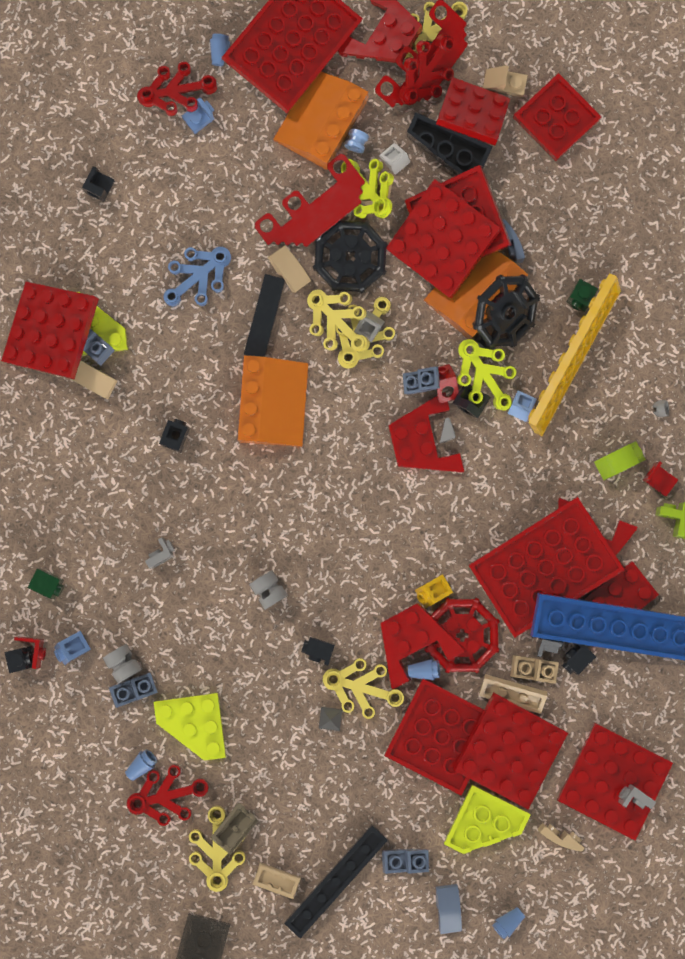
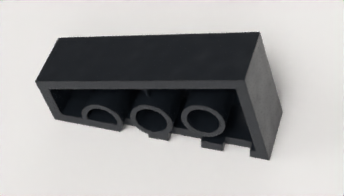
[407,112,493,176]

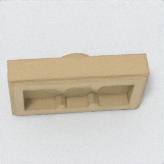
[252,862,301,899]

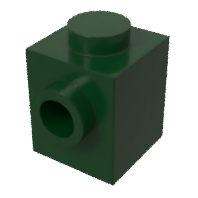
[566,279,598,312]
[27,568,64,599]

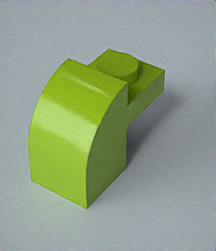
[594,441,646,481]
[655,502,685,539]

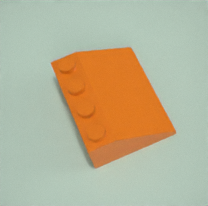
[273,72,369,170]
[423,251,528,339]
[238,355,308,447]

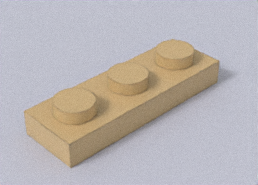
[479,674,547,714]

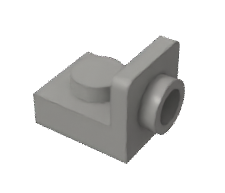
[145,537,175,569]
[618,784,656,809]

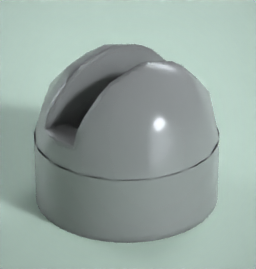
[652,400,669,417]

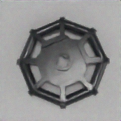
[312,220,388,294]
[472,274,540,348]

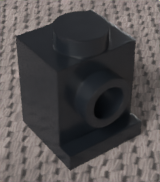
[159,419,190,453]
[301,637,335,666]
[561,644,596,675]
[4,646,33,673]

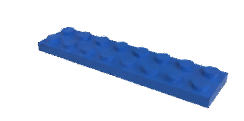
[530,593,685,660]

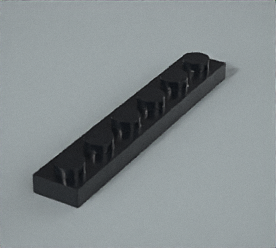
[284,824,388,939]

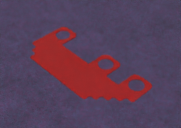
[375,0,468,108]
[254,154,365,247]

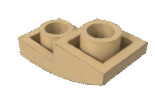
[267,246,311,293]
[72,360,117,399]
[510,655,559,684]
[537,823,584,851]

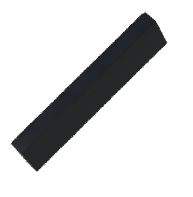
[244,274,285,357]

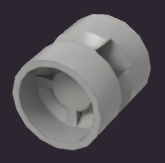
[249,570,288,610]
[102,644,142,684]

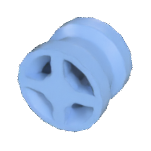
[344,129,369,153]

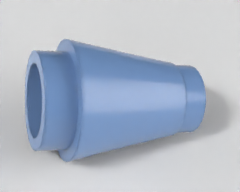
[210,34,230,67]
[408,659,440,680]
[125,749,157,781]
[492,907,525,939]

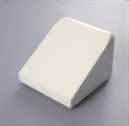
[379,143,410,175]

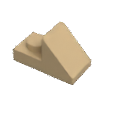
[483,65,528,97]

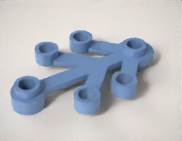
[164,247,231,307]

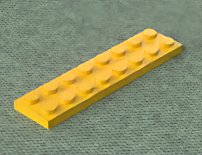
[528,273,621,436]

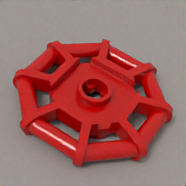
[424,597,500,674]

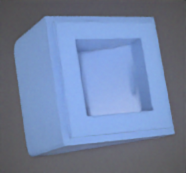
[508,390,537,422]

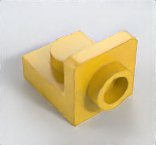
[415,574,453,608]

